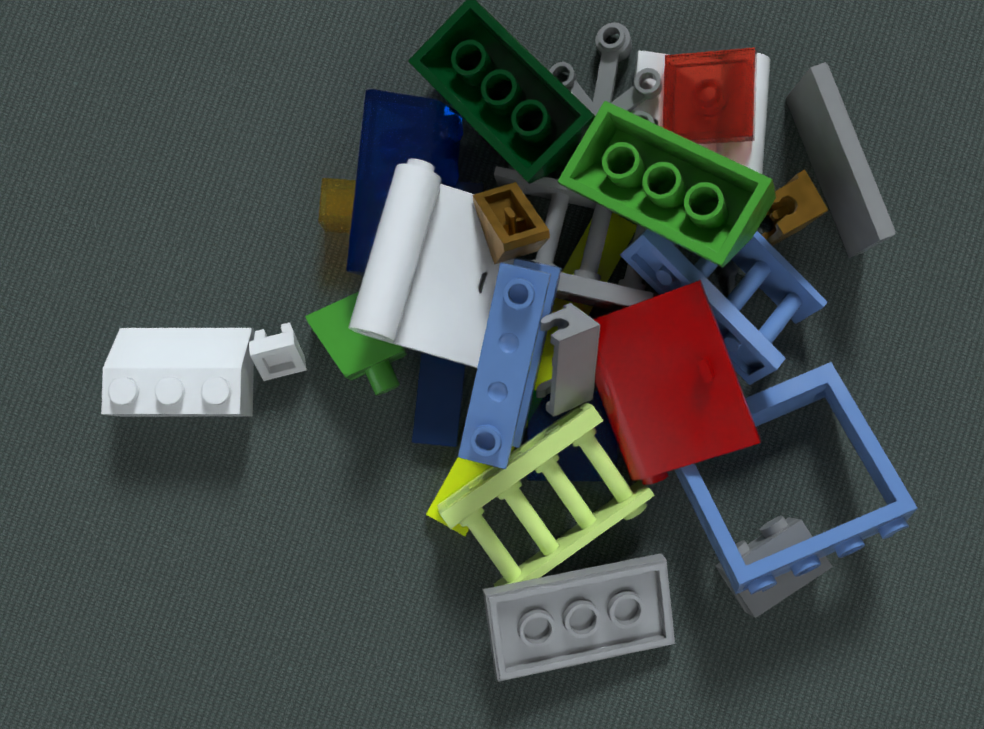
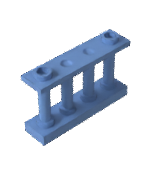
[620,229,827,385]
[458,258,562,469]

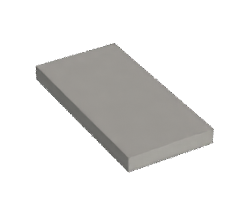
[785,62,896,258]
[483,553,675,682]

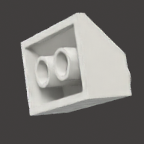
[101,328,254,417]

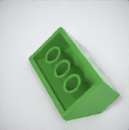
[557,101,776,268]

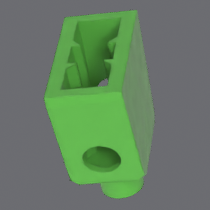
[305,292,407,396]

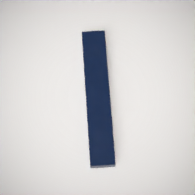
[412,180,484,447]

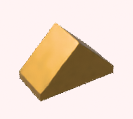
[472,182,550,265]

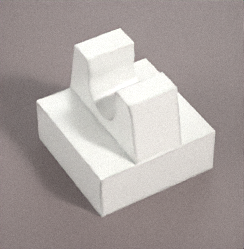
[248,322,307,381]

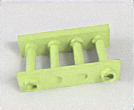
[437,402,655,587]

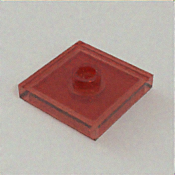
[663,47,757,144]

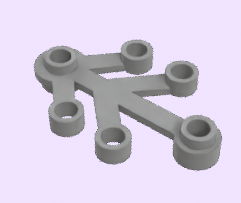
[549,23,663,123]

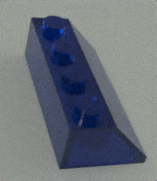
[346,89,463,276]

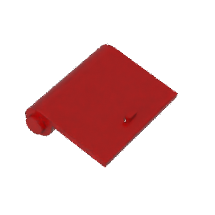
[593,280,761,485]

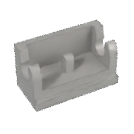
[536,303,600,417]

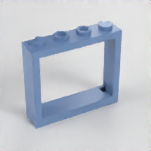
[674,362,918,595]

